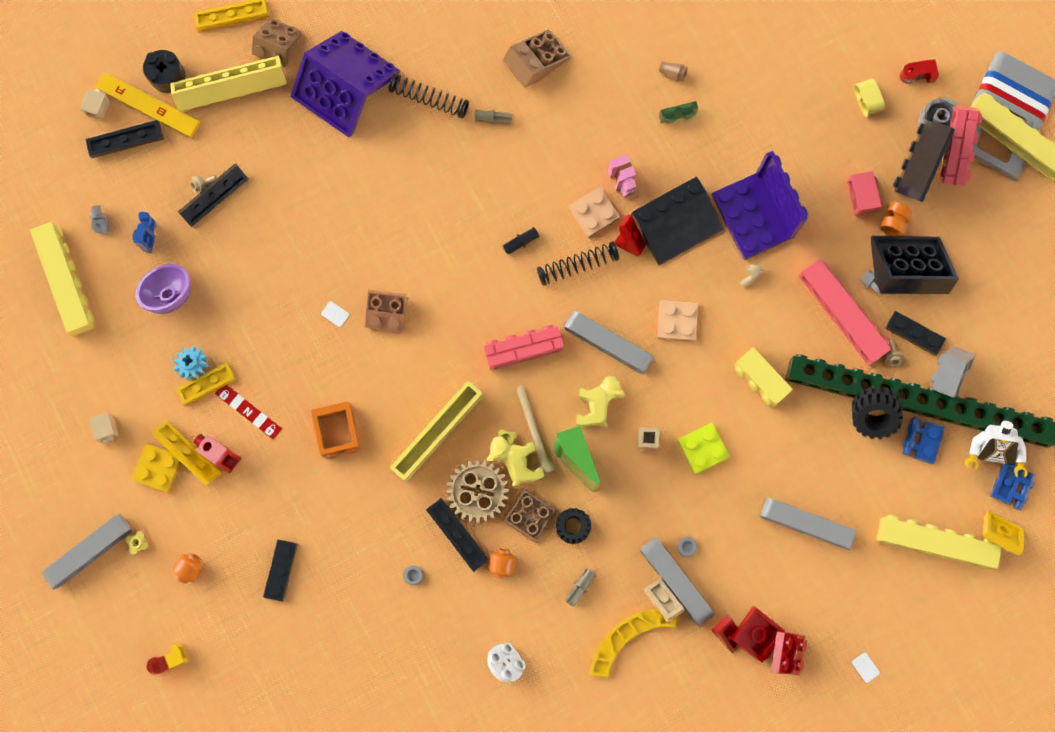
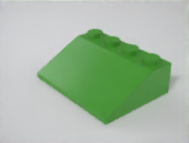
[553,426,600,492]

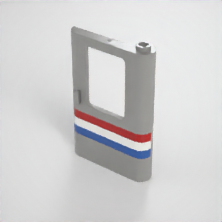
[970,52,1055,182]

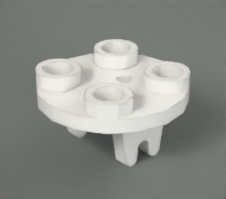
[487,642,525,683]

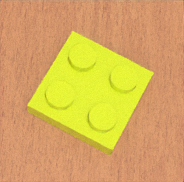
[677,423,730,474]

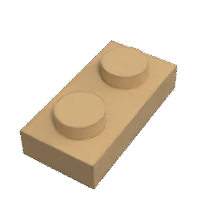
[644,578,684,622]

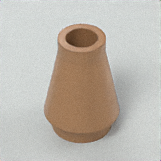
[659,61,688,82]

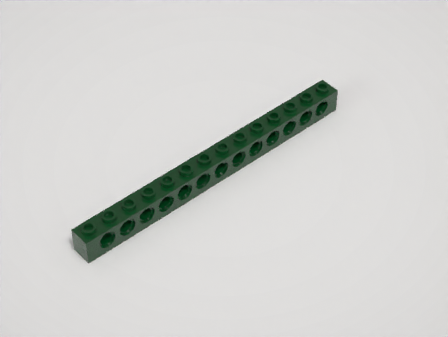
[785,354,1055,448]

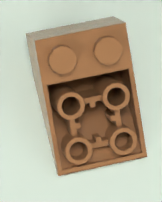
[503,29,571,88]

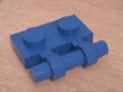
[132,211,156,253]
[902,417,945,464]
[990,463,1035,511]

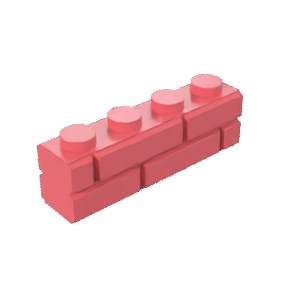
[940,106,982,186]
[484,325,564,371]

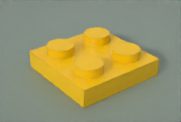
[131,443,181,493]
[983,511,1024,556]

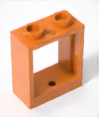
[311,401,360,459]

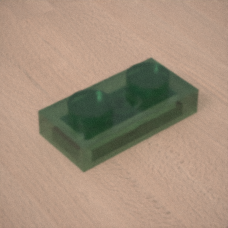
[659,101,698,124]

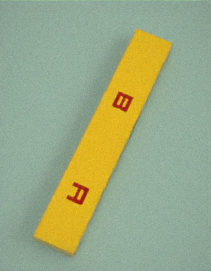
[95,72,201,138]

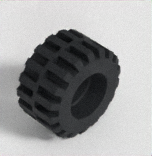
[852,386,903,440]

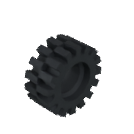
[556,508,591,544]

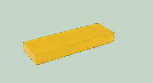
[175,362,237,406]

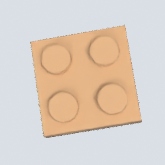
[568,187,620,238]
[657,300,698,342]

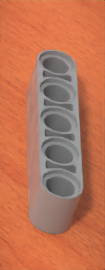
[564,311,654,374]
[760,498,857,550]
[41,514,132,590]
[640,537,715,627]

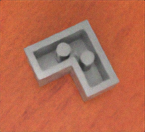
[931,346,976,398]

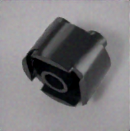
[143,50,186,93]

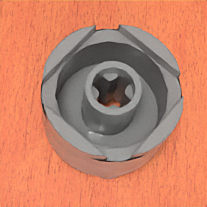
[917,98,958,128]

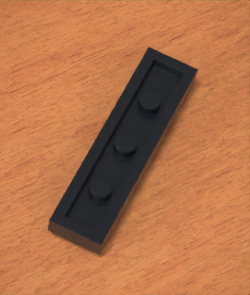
[85,120,164,159]
[178,163,249,227]
[426,498,489,572]

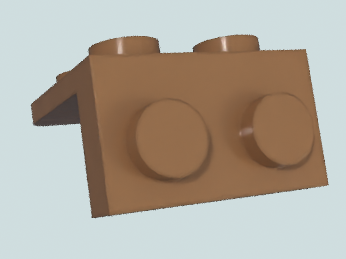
[252,19,302,68]

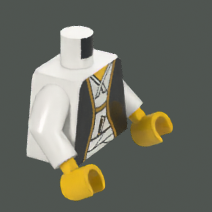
[964,421,1028,477]

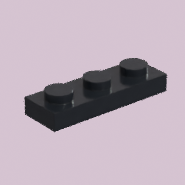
[885,311,946,356]
[263,539,298,602]

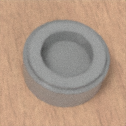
[677,537,697,557]
[403,566,423,586]

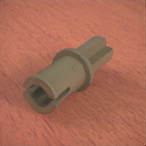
[475,109,512,124]
[565,568,596,606]

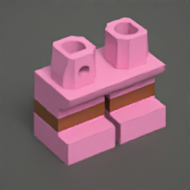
[607,154,636,198]

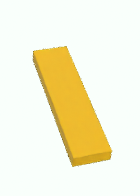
[193,0,269,32]
[152,420,221,486]

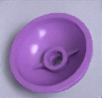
[135,264,191,314]

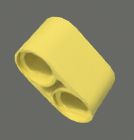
[854,78,885,117]

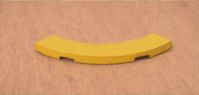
[588,608,678,678]

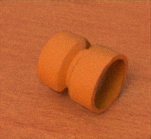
[880,202,913,236]

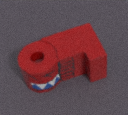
[900,59,939,84]

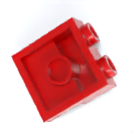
[730,606,785,663]
[771,631,807,676]

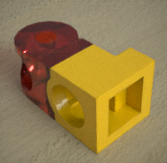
[146,643,189,675]

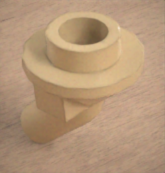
[190,175,217,194]
[740,264,764,288]
[885,339,904,366]

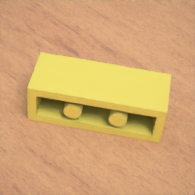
[733,347,793,407]

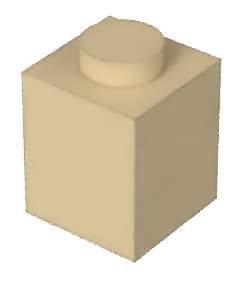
[80,89,111,121]
[89,412,119,444]
[637,427,659,451]

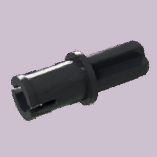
[503,227,540,254]

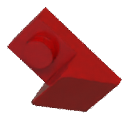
[614,215,646,256]
[712,615,740,653]

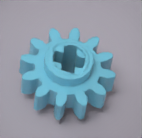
[173,346,209,381]

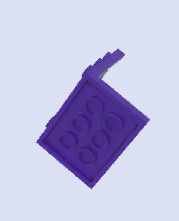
[290,31,400,137]
[711,150,808,260]

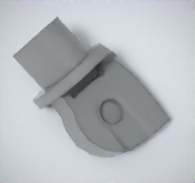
[89,205,109,233]
[860,270,881,294]

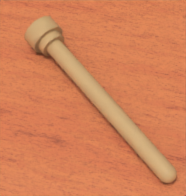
[517,386,556,475]

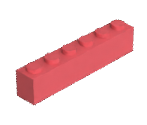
[798,259,891,366]

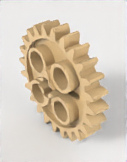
[446,459,509,523]

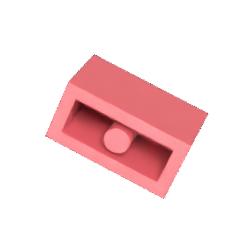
[847,171,883,216]

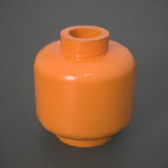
[489,548,516,579]
[173,553,203,584]

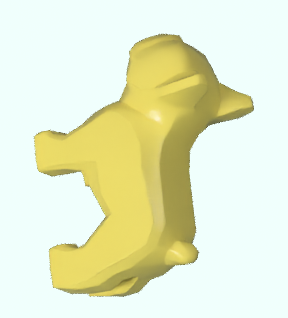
[576,376,625,427]
[486,436,544,487]

